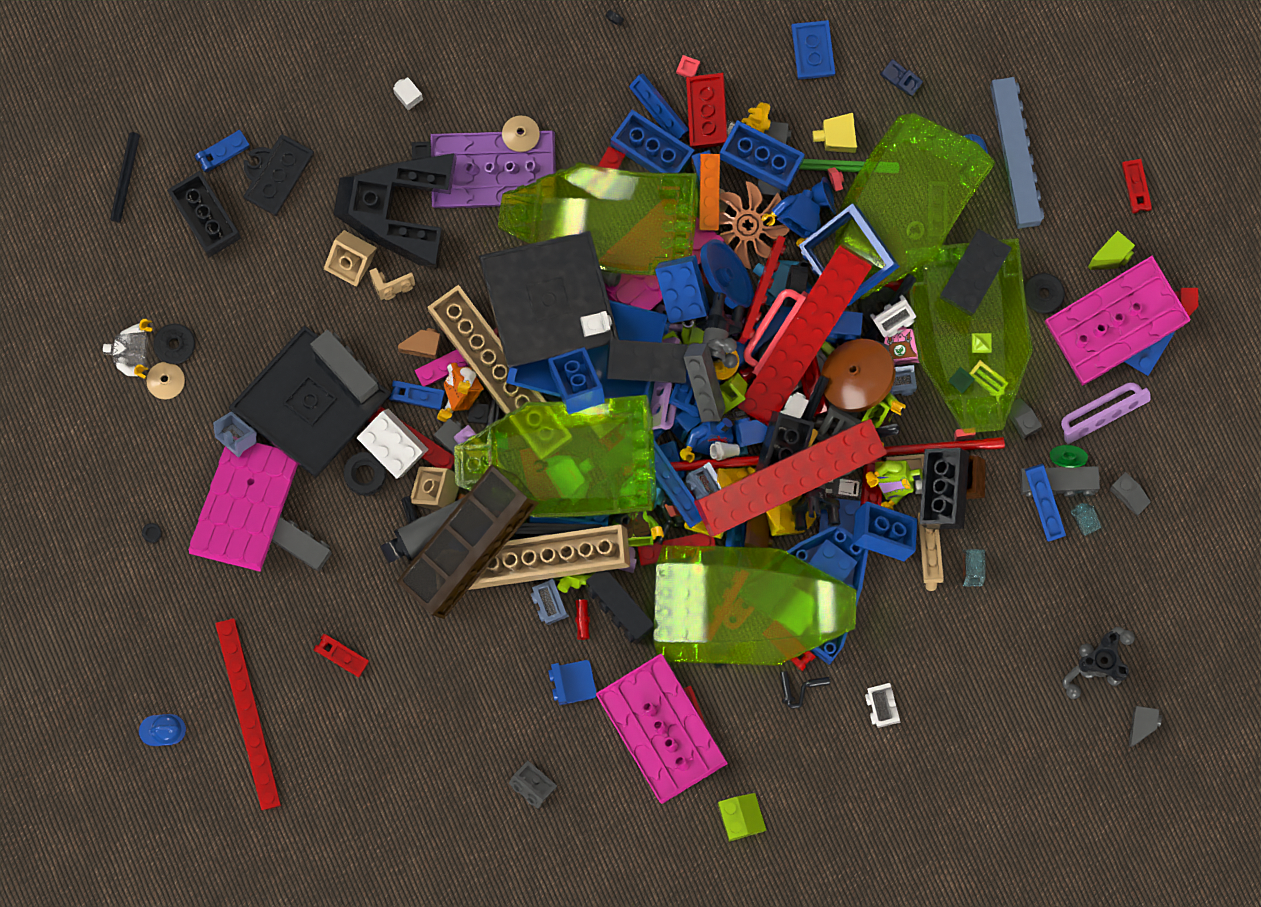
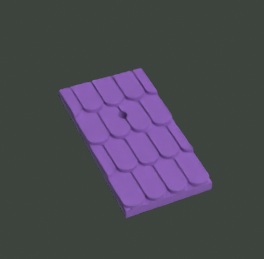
[431,131,557,209]

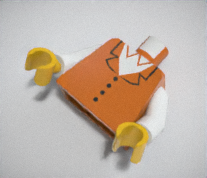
[437,363,483,422]

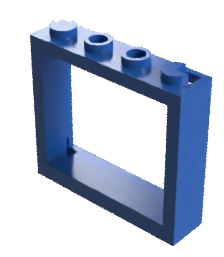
[799,203,900,308]

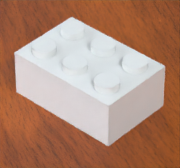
[357,409,429,479]

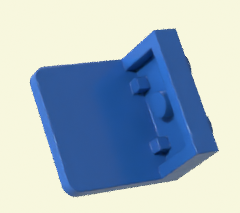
[548,660,596,705]

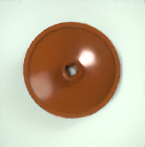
[821,339,896,412]

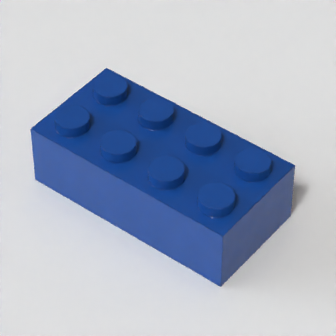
[611,110,695,186]
[720,120,805,193]

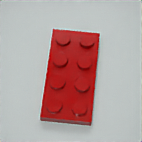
[686,73,728,149]

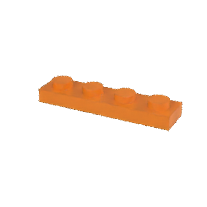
[699,154,720,230]

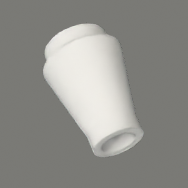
[710,441,740,461]

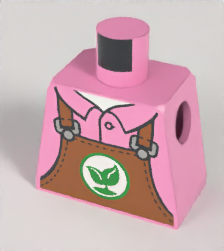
[884,320,922,365]

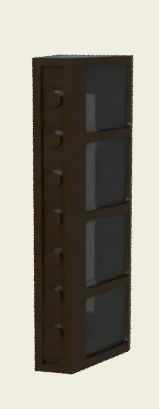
[397,464,539,619]

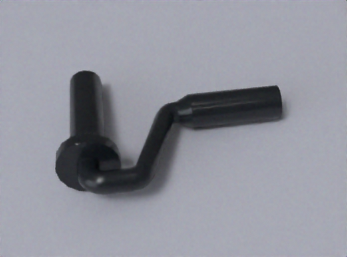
[655,495,676,545]
[780,671,830,709]

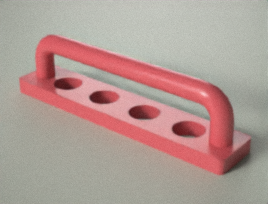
[743,289,808,375]

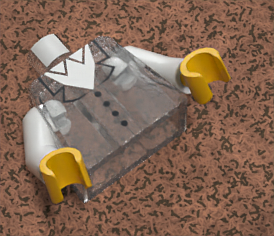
[103,319,152,379]

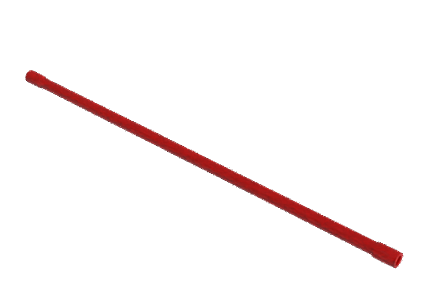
[622,437,1005,476]

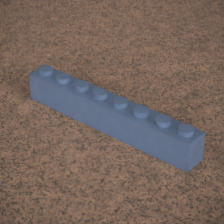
[990,77,1044,229]

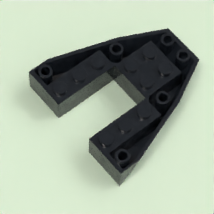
[333,153,457,268]

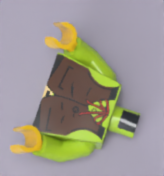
[861,392,906,447]
[610,509,664,547]

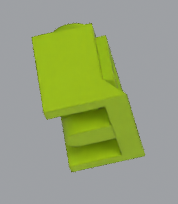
[720,373,748,415]

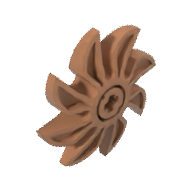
[719,181,790,269]

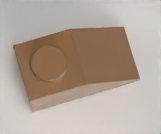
[398,328,441,359]

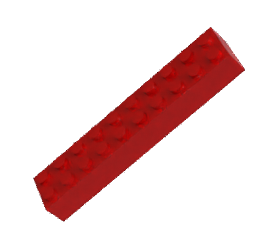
[737,243,874,426]
[694,419,887,537]

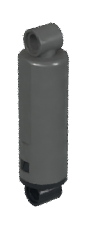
[380,488,509,563]

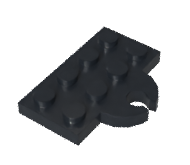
[243,134,314,216]

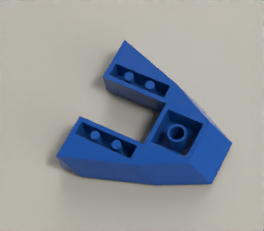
[737,525,869,665]

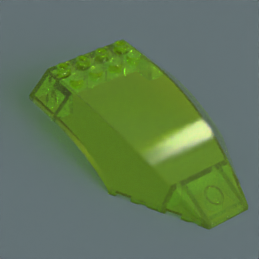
[833,113,995,299]
[498,161,698,276]
[905,238,1033,434]
[454,395,657,517]
[654,545,856,666]

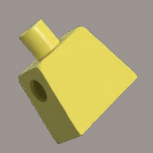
[812,113,857,153]

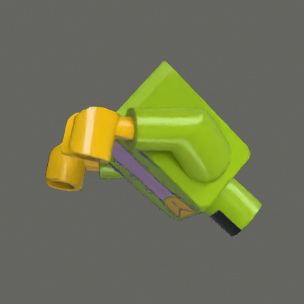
[866,460,923,510]

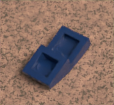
[880,59,923,96]

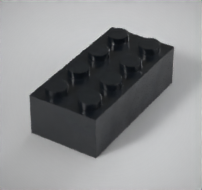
[167,171,241,258]
[938,229,1012,316]
[606,339,688,384]
[755,411,815,472]
[919,448,969,529]
[586,570,654,645]

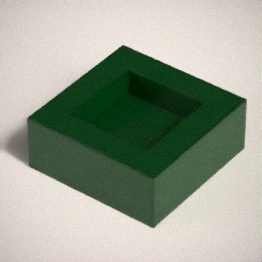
[947,367,975,394]

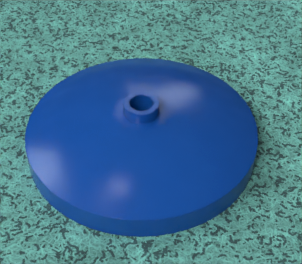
[700,239,754,309]

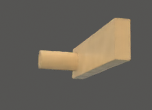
[918,513,944,591]

